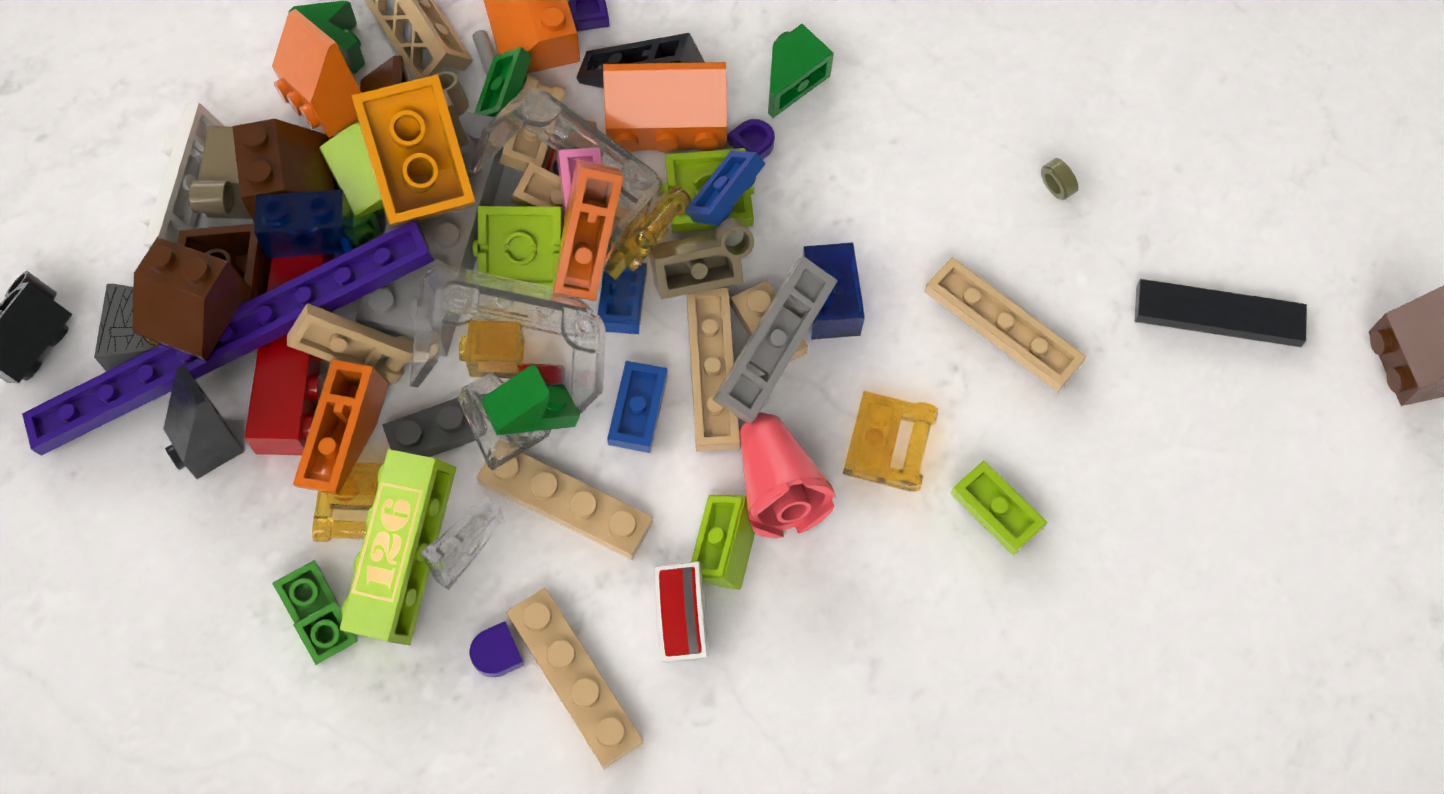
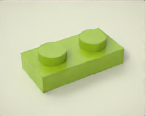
[950,460,1048,556]

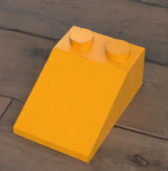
[351,74,475,229]

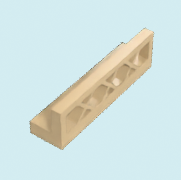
[365,0,473,80]

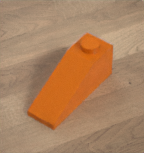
[553,159,624,301]
[293,359,389,495]

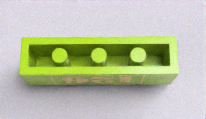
[339,449,457,646]

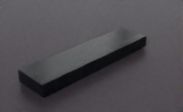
[1134,279,1307,347]

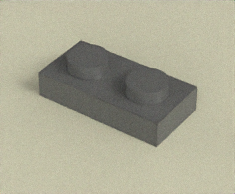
[382,395,481,457]

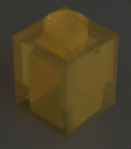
[459,320,525,379]

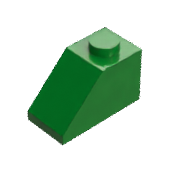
[768,24,834,118]

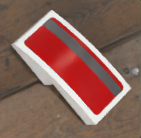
[654,561,709,662]

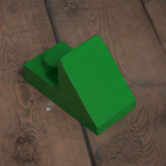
[288,0,365,74]
[481,365,580,435]

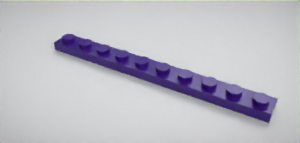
[22,219,435,456]

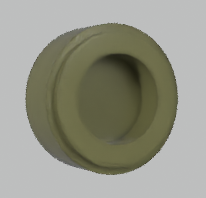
[1041,158,1078,200]

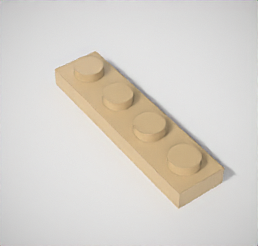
[924,257,1087,392]
[687,288,740,452]
[476,441,653,560]
[506,588,643,769]

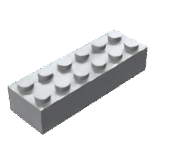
[355,112,509,357]

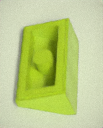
[319,122,383,219]
[691,495,755,590]

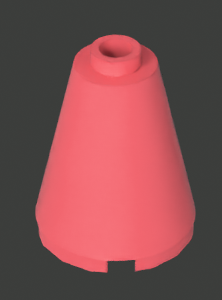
[740,413,836,539]

